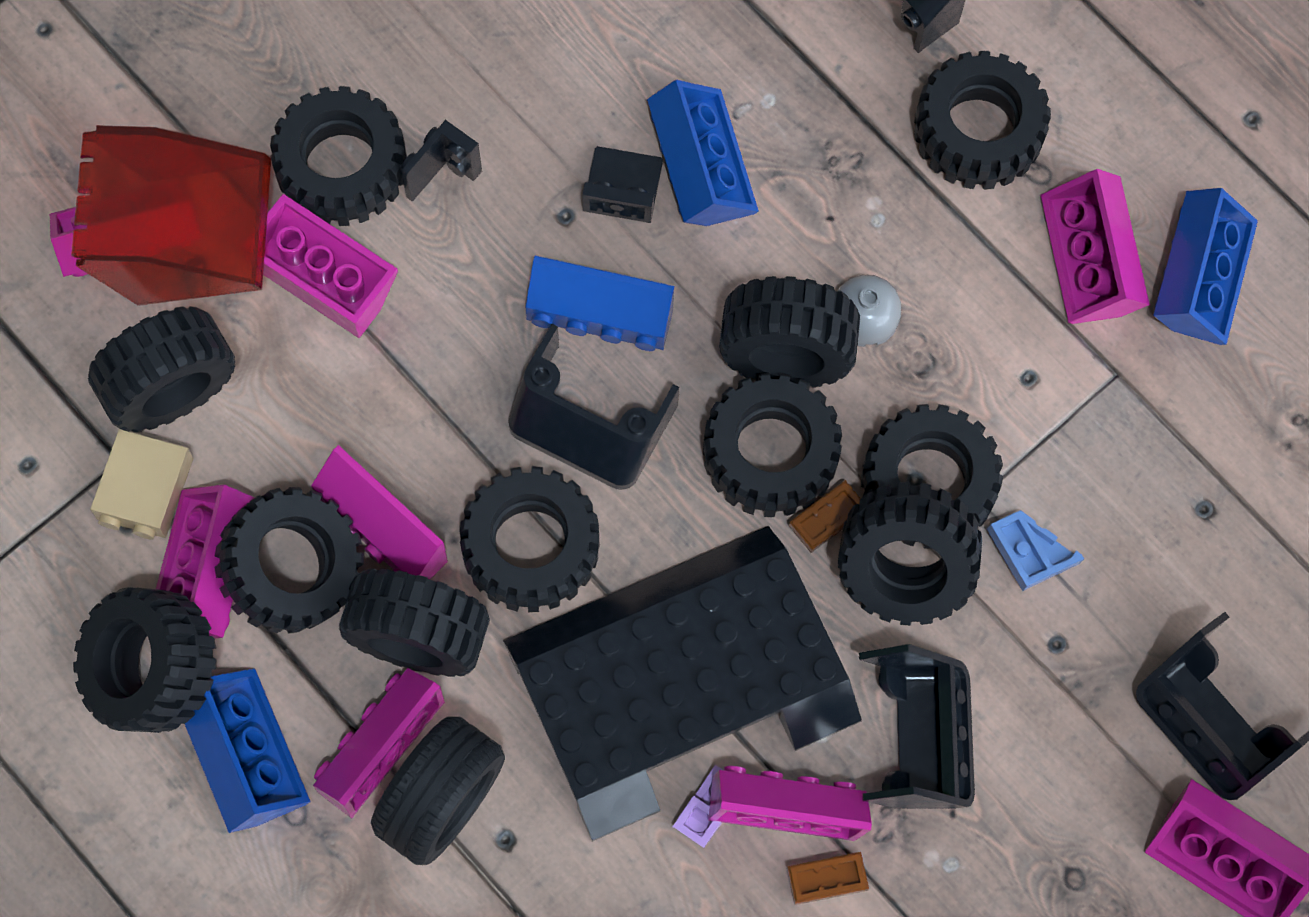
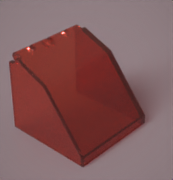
[71,125,271,306]

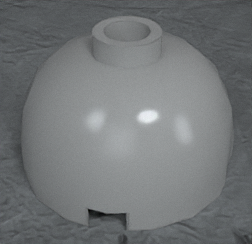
[837,275,901,347]

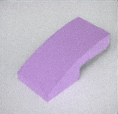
[673,765,724,848]

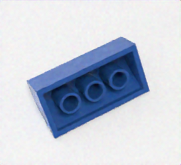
[647,80,759,226]
[1153,188,1258,345]
[525,256,675,351]
[185,669,311,833]

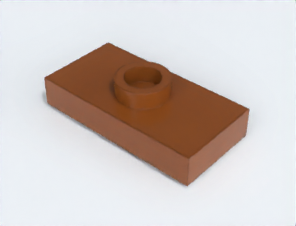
[789,480,861,553]
[787,852,869,905]

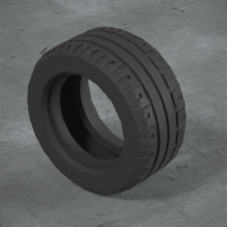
[371,717,505,865]

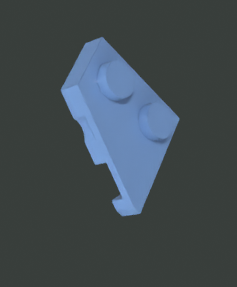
[987,510,1084,591]

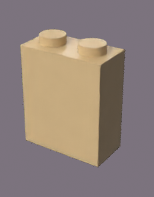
[90,429,193,540]

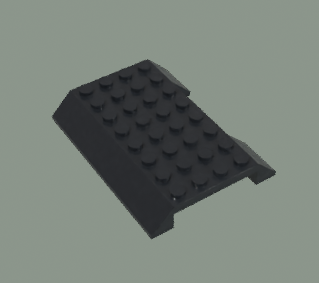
[503,526,862,842]

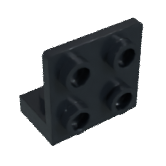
[401,119,482,201]
[582,146,663,223]

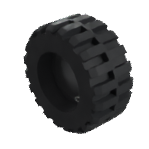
[914,51,1051,190]
[270,86,407,226]
[719,276,860,388]
[88,306,235,432]
[703,373,842,517]
[861,404,1003,549]
[459,466,600,613]
[838,482,982,626]
[215,487,364,634]
[339,569,490,677]
[73,587,217,733]

